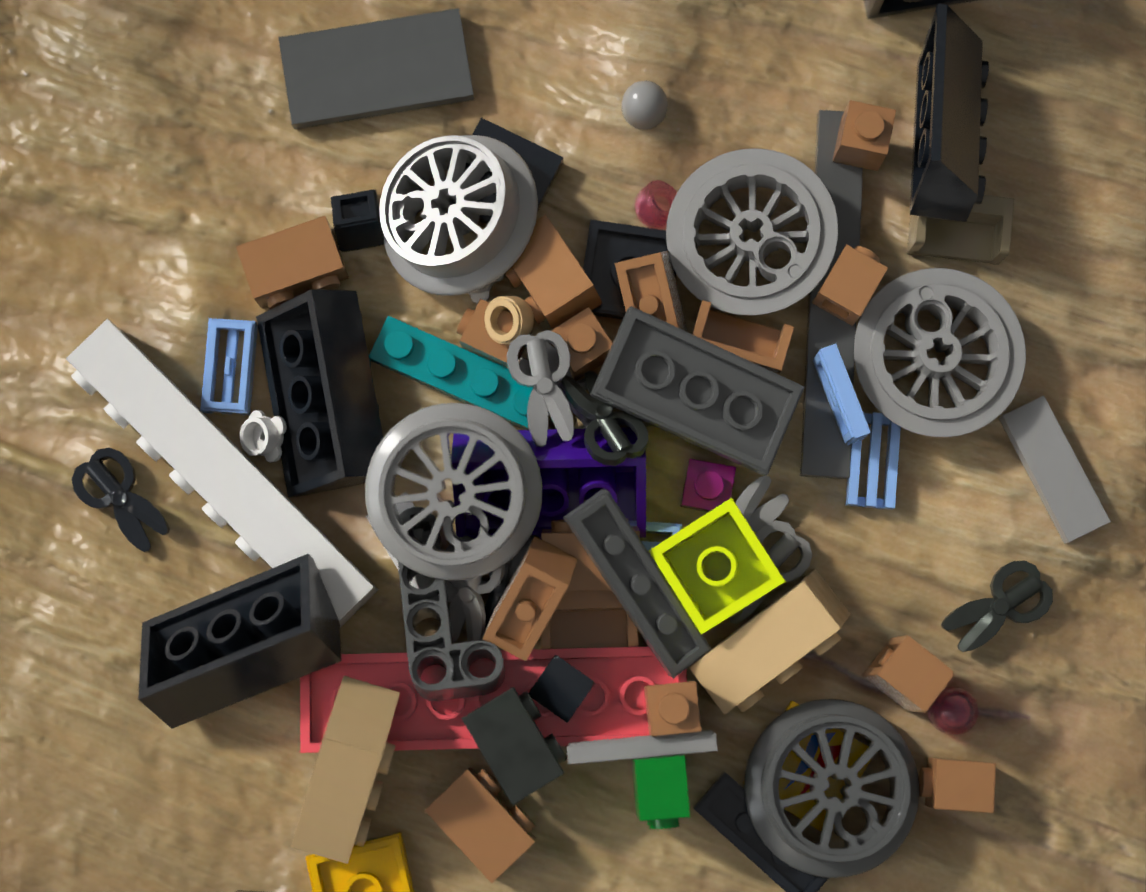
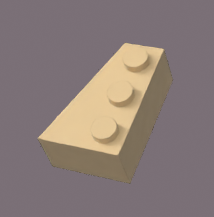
[689,569,851,715]
[291,676,400,864]

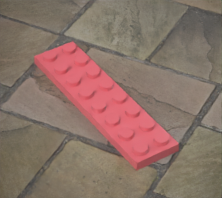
[300,647,687,753]

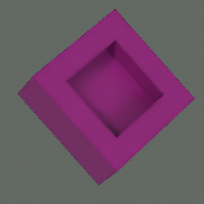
[680,459,736,512]

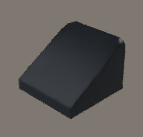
[331,189,384,252]
[529,654,595,723]

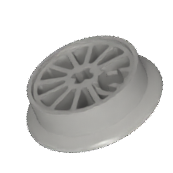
[380,135,538,296]
[666,148,838,315]
[854,268,1026,437]
[365,403,543,580]

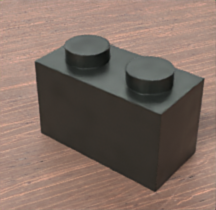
[461,687,567,805]

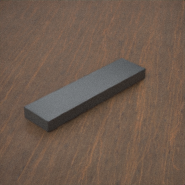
[563,489,712,678]

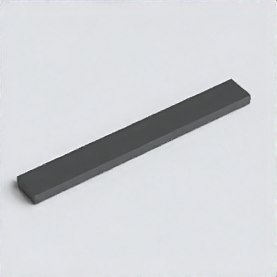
[800,110,863,479]

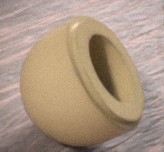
[484,296,534,344]

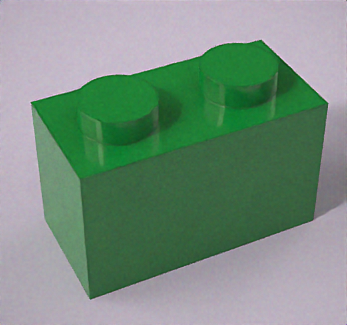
[631,754,690,829]

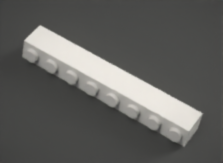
[66,319,379,628]

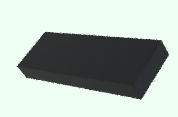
[692,772,829,892]

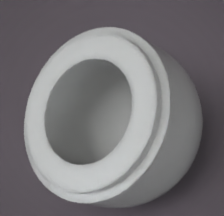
[622,81,668,130]

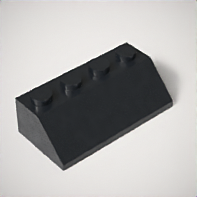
[910,4,989,222]
[256,289,383,498]
[138,553,341,729]

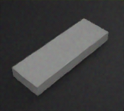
[999,396,1111,544]
[567,730,717,764]

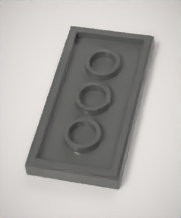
[278,8,474,130]
[590,306,805,476]

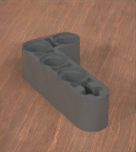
[398,507,505,701]

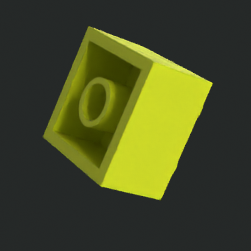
[649,498,786,635]

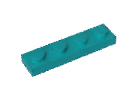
[369,316,549,430]

